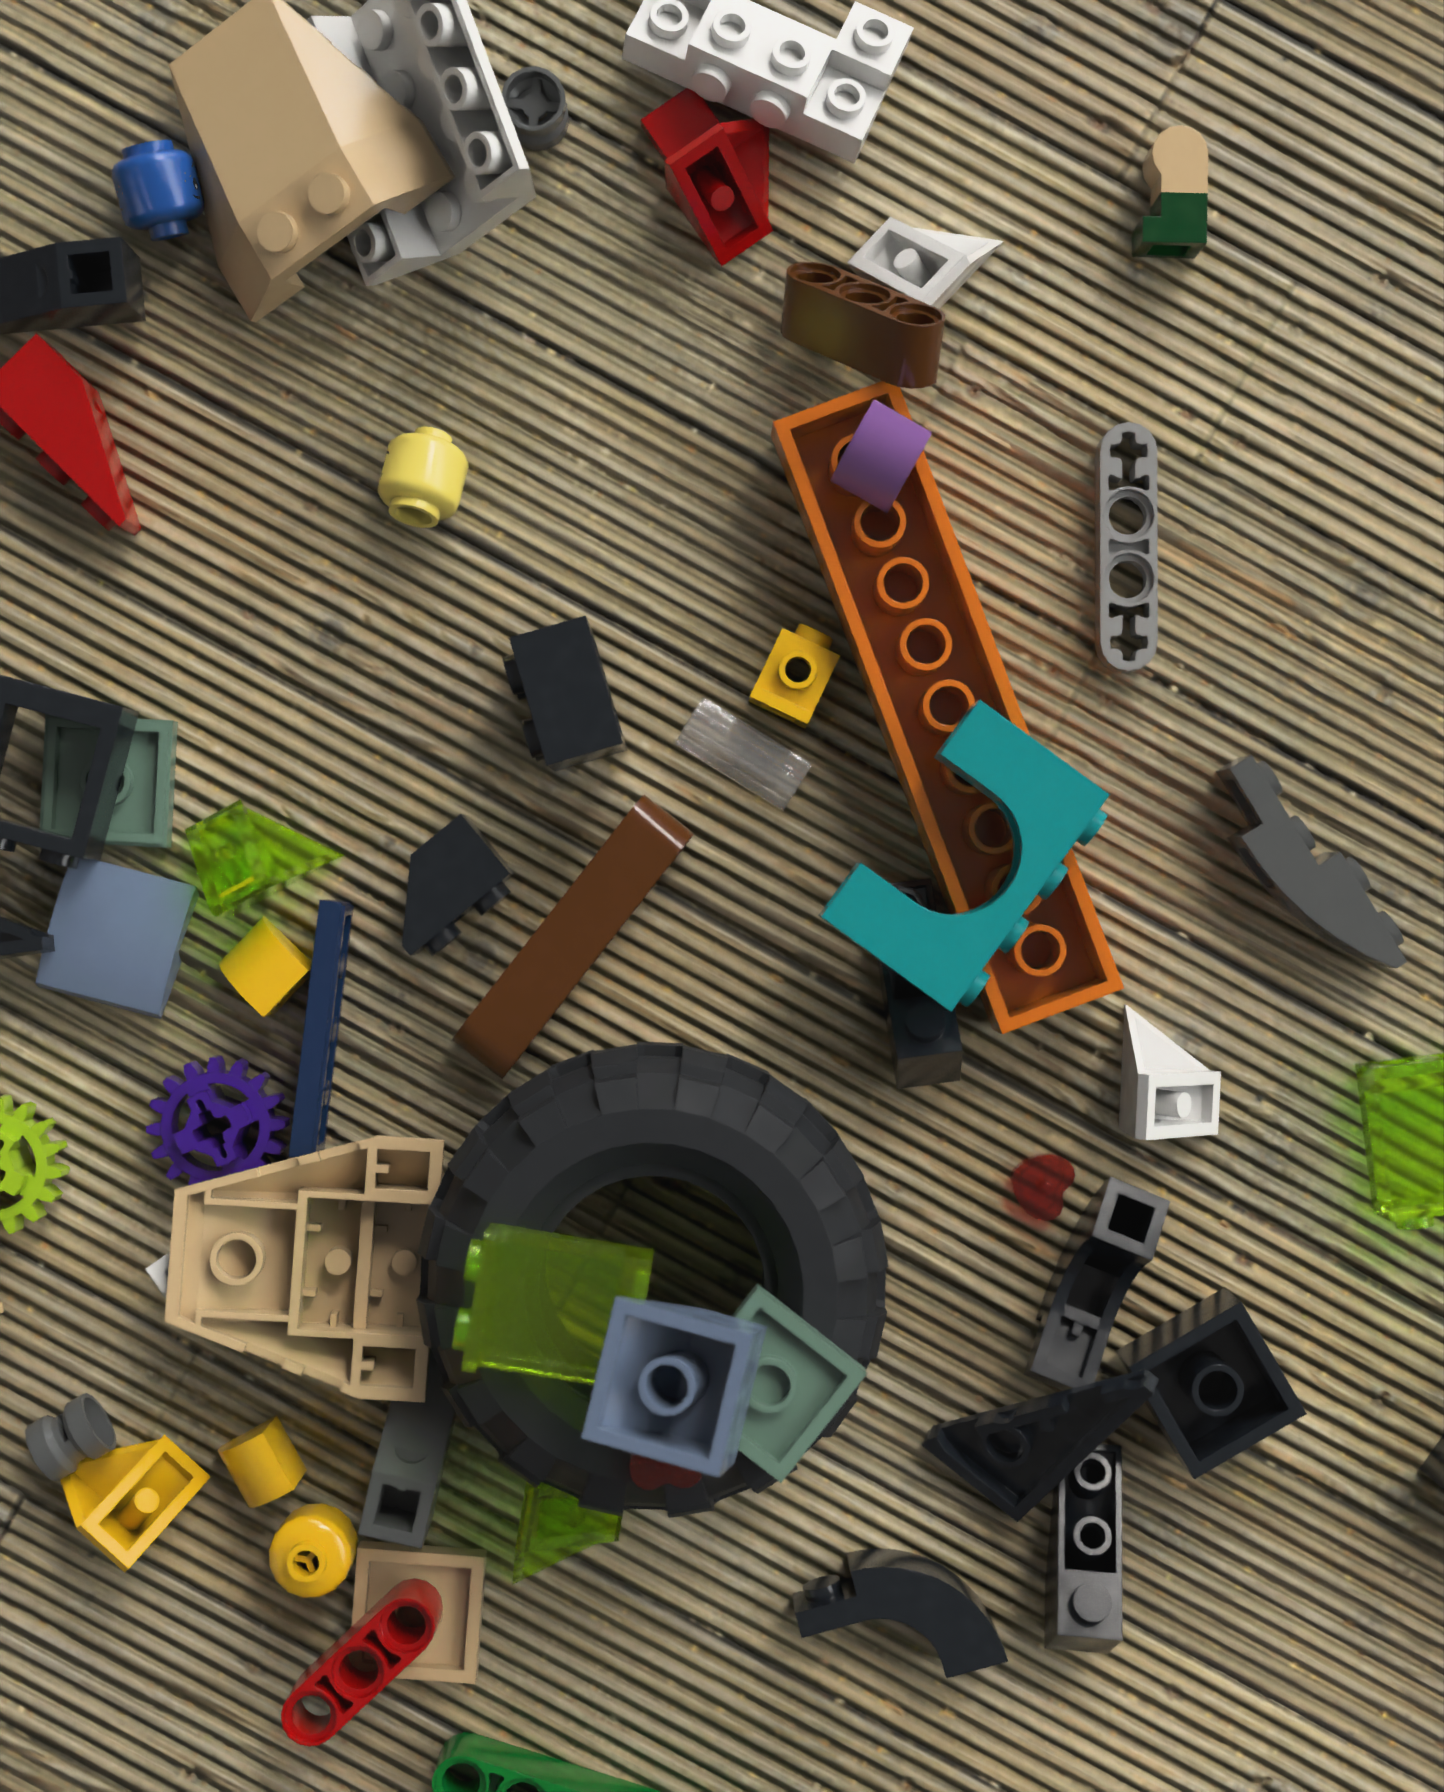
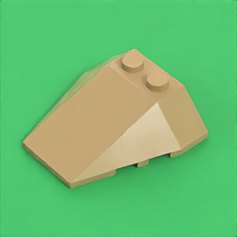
[169,0,455,322]
[164,1135,445,1403]

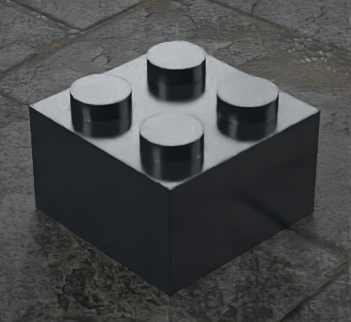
[503,615,627,772]
[1115,1288,1307,1479]

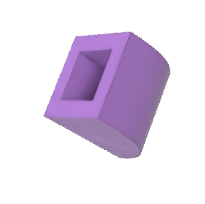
[831,399,932,513]

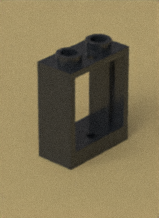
[0,675,139,869]

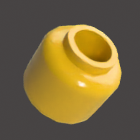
[269,1503,358,1598]

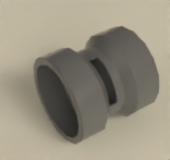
[501,66,569,151]
[25,1393,117,1482]

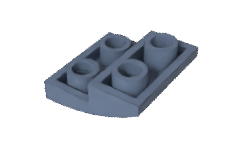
[35,858,199,1019]

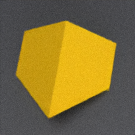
[60,1434,211,1573]

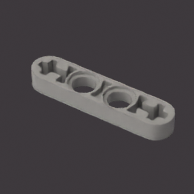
[1095,422,1158,674]

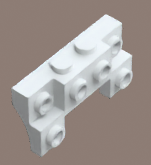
[622,0,914,163]

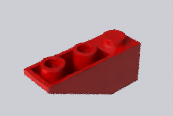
[0,333,141,536]

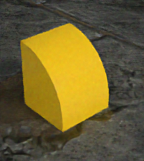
[219,916,312,1017]
[218,1415,307,1508]

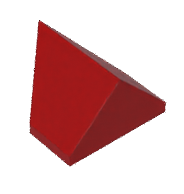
[664,118,774,266]

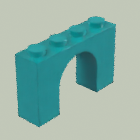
[818,700,1110,1012]

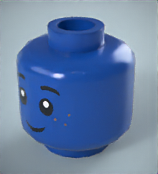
[112,140,204,241]

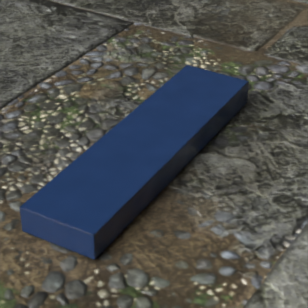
[289,899,354,1157]

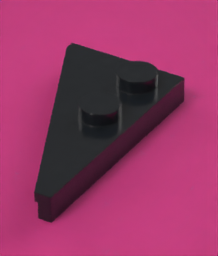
[922,1369,1159,1522]

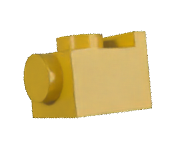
[748,623,840,728]

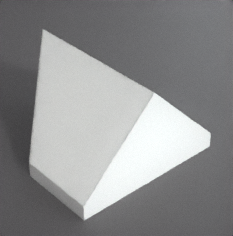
[847,216,1004,309]
[1119,1004,1221,1140]

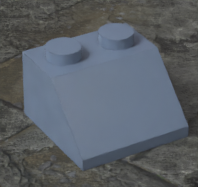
[581,1296,767,1477]

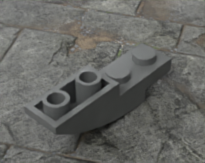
[1216,755,1407,969]

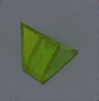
[185,800,344,917]
[512,1482,624,1585]

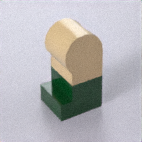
[1132,125,1208,259]

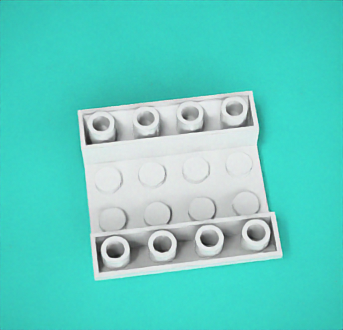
[307,0,536,286]

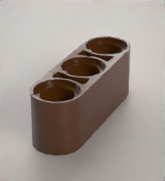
[781,262,945,389]

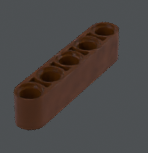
[452,795,694,1079]

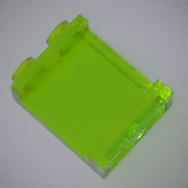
[1355,1052,1444,1230]
[452,1222,654,1385]

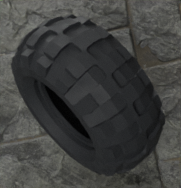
[416,1042,889,1518]

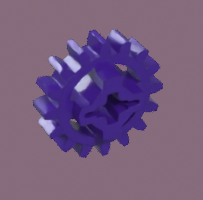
[146,1055,290,1185]

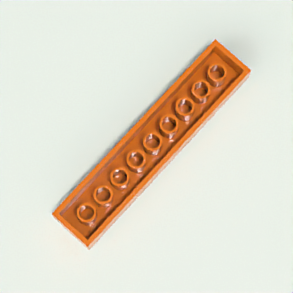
[771,381,1124,1034]

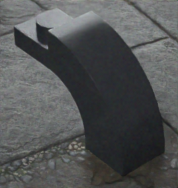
[1024,1177,1170,1391]
[793,1548,1008,1679]

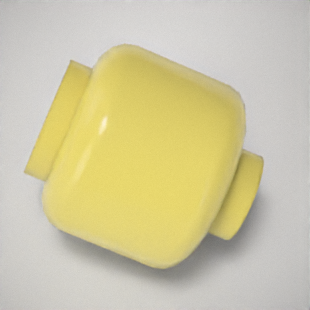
[377,426,468,528]

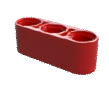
[281,1578,443,1747]

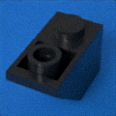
[402,814,515,956]

